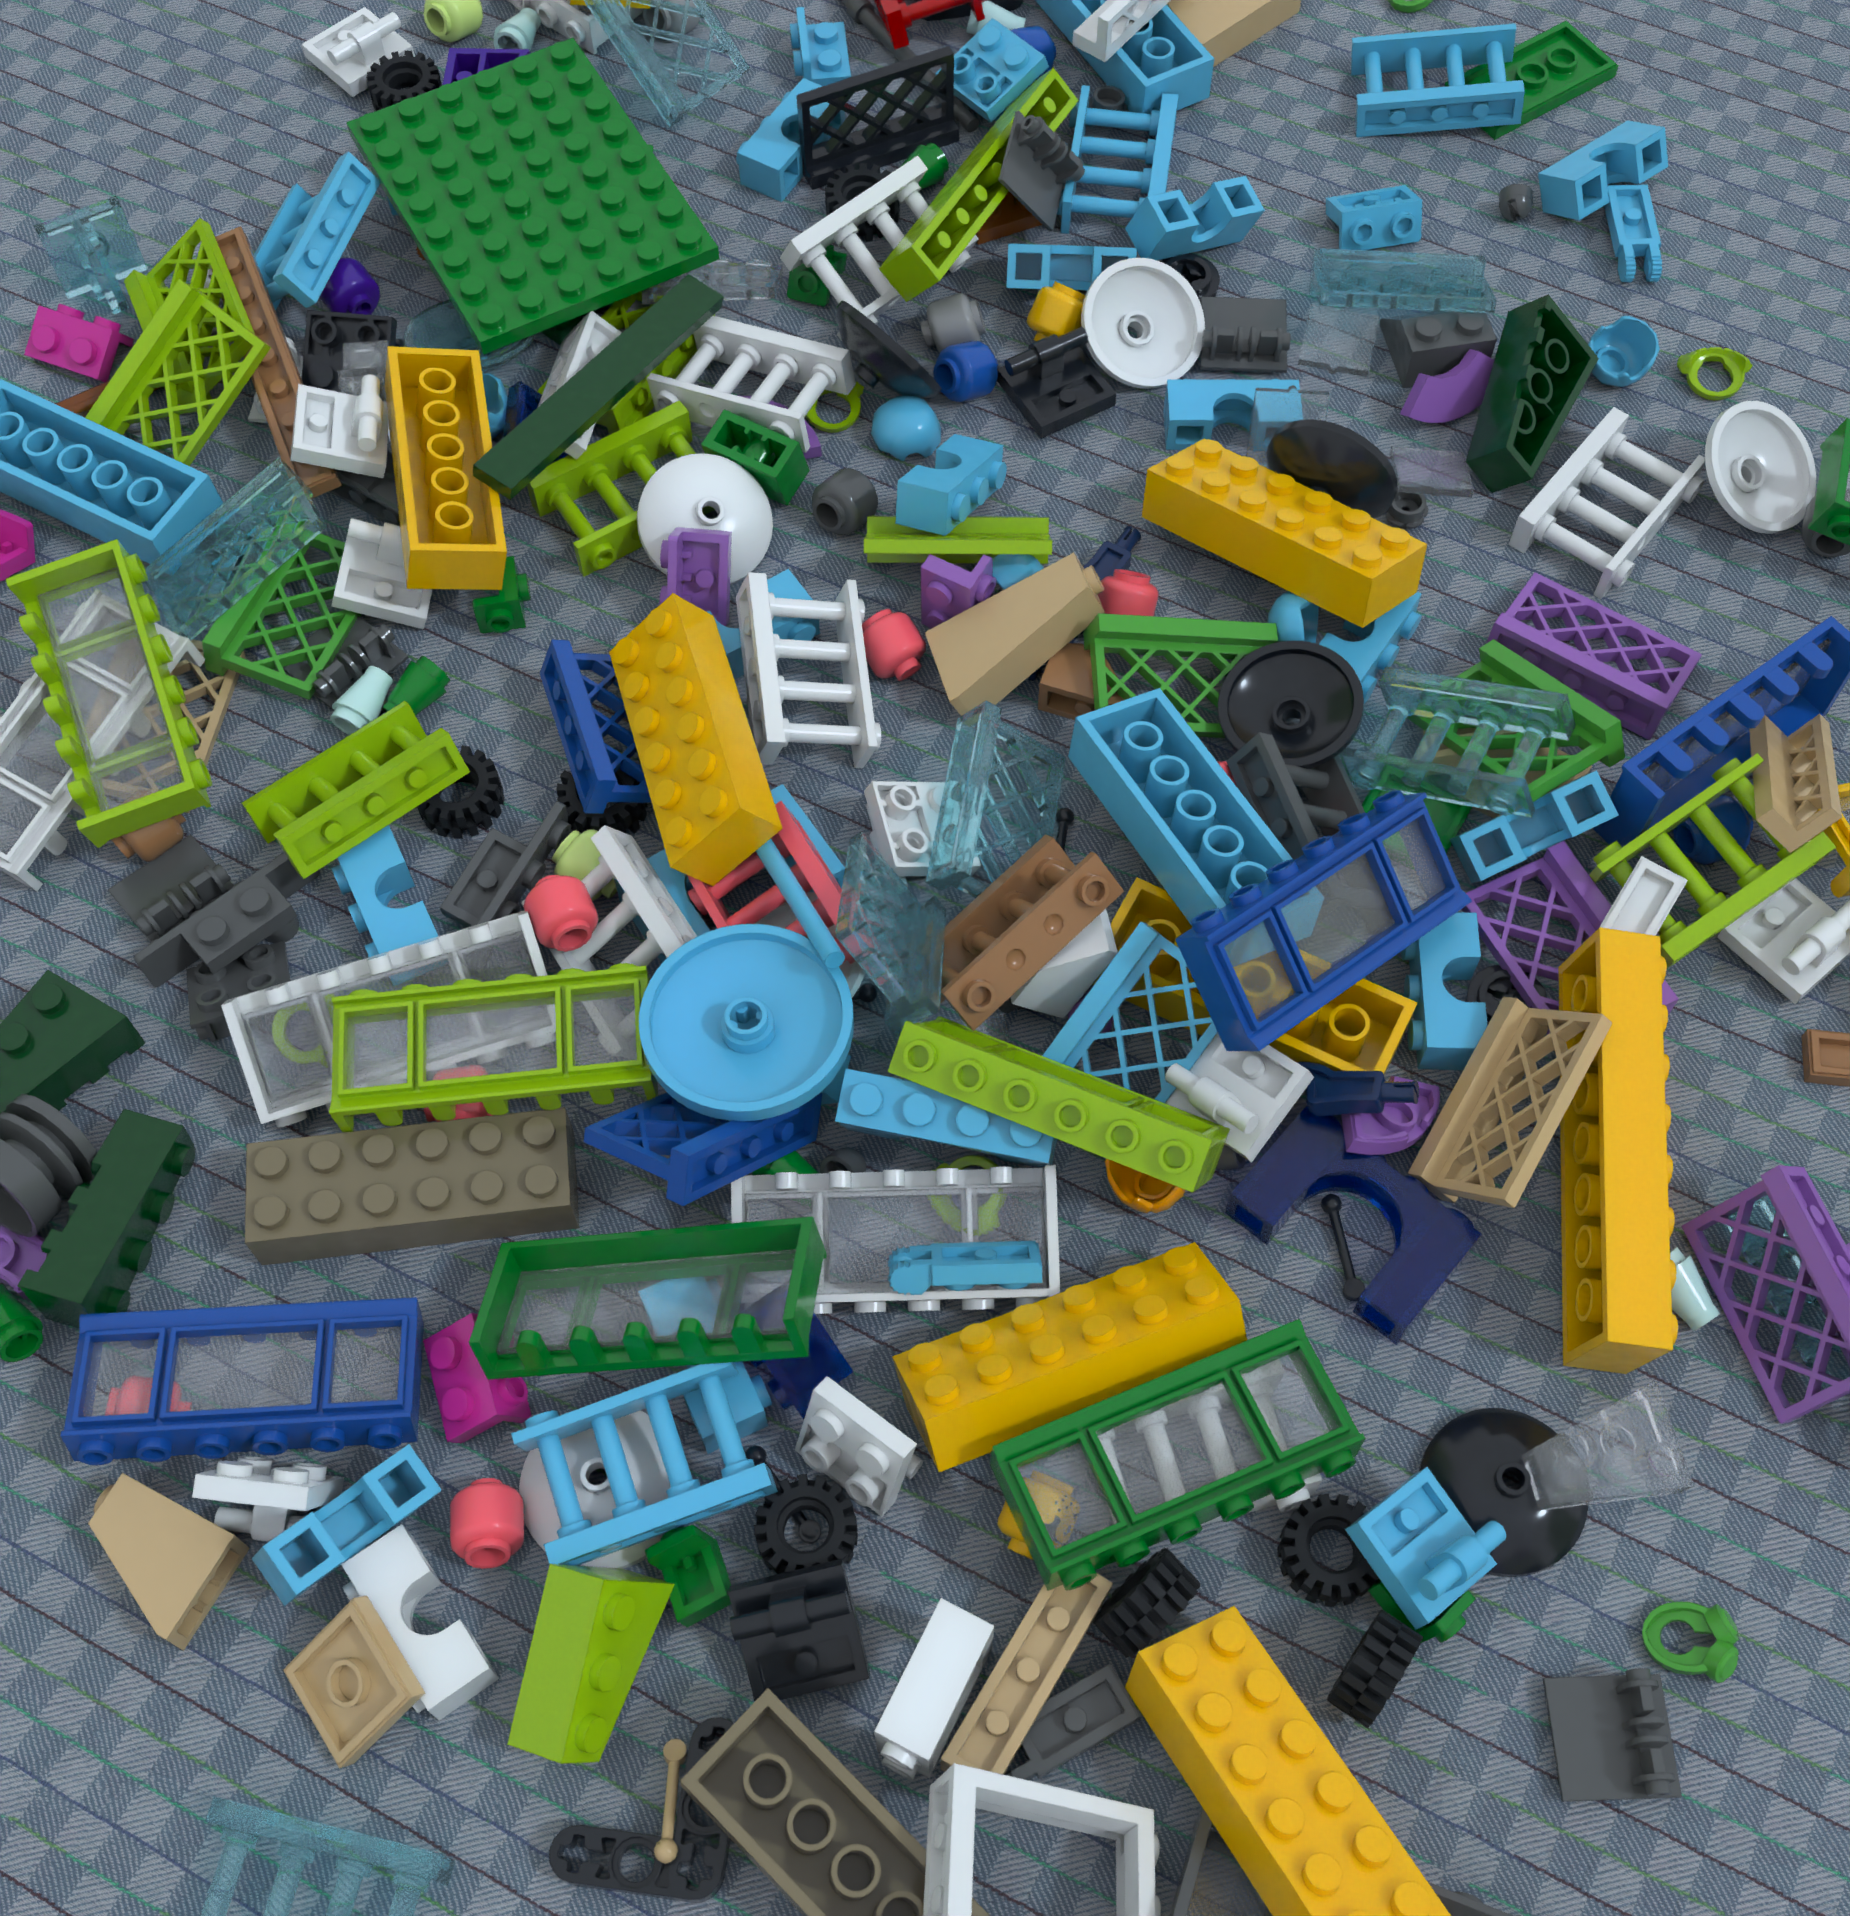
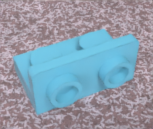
[790,7,851,86]
[1326,185,1422,253]

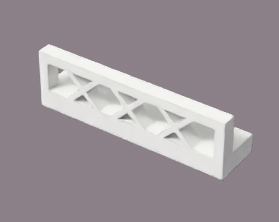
[1072,0,1171,62]
[538,311,622,460]

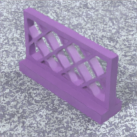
[1486,572,1702,740]
[1461,841,1678,1035]
[1682,1165,1850,1424]

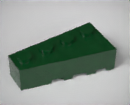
[1466,294,1599,493]
[0,970,145,1113]
[17,1109,195,1328]

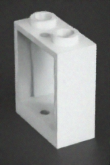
[874,1598,994,1780]

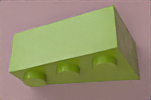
[507,1564,675,1764]

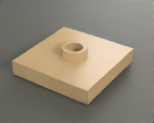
[283,1595,425,1769]

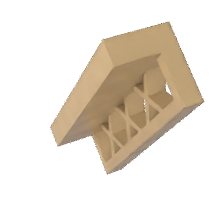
[1749,713,1842,853]
[940,1573,1113,1775]

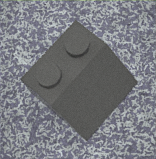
[1379,307,1497,388]

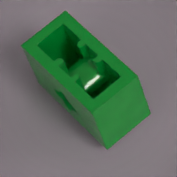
[701,409,810,506]

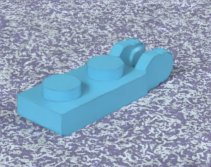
[1604,185,1662,282]
[888,1241,1042,1295]

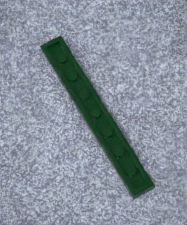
[473,274,724,500]

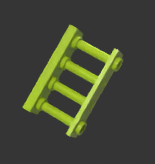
[527,400,715,577]
[241,701,470,879]
[1589,753,1836,969]

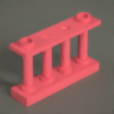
[687,801,889,974]

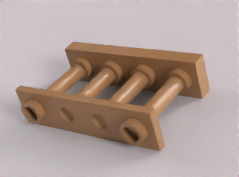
[900,834,1124,1031]

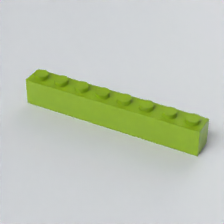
[879,67,1079,302]

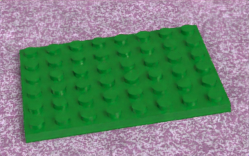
[346,38,719,355]

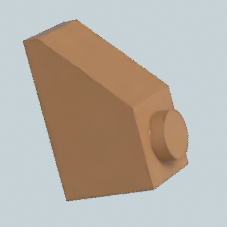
[1038,643,1125,720]

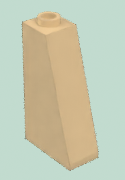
[1166,0,1301,67]
[925,553,1105,725]

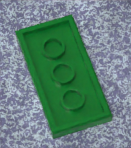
[1444,21,1619,140]

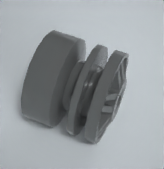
[0,1094,97,1238]

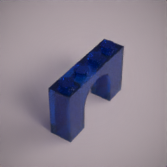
[1225,1106,1481,1345]

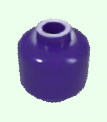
[319,258,381,315]

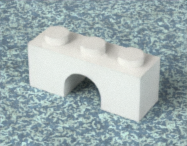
[341,1524,499,1721]

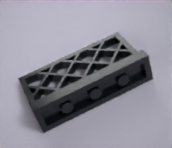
[796,46,960,190]

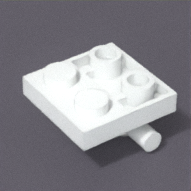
[302,7,415,97]
[290,374,389,478]
[331,518,432,629]
[864,781,981,893]
[1717,878,1850,1004]
[1165,1033,1314,1163]
[795,1376,923,1517]
[192,1456,344,1542]

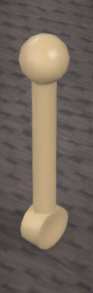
[654,1739,688,1864]

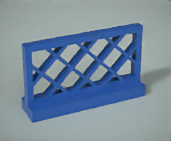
[539,640,652,814]
[584,1092,823,1206]

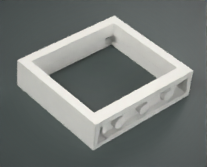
[923,1763,1161,1916]

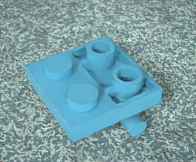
[935,18,1049,123]
[1345,1467,1506,1630]

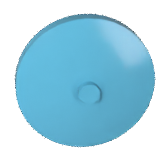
[639,924,854,1121]

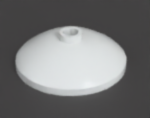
[1081,258,1205,389]
[1705,401,1816,534]
[637,454,773,585]
[519,1410,671,1569]

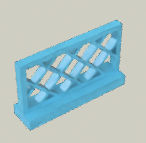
[1042,921,1218,1103]

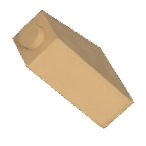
[88,1473,250,1651]

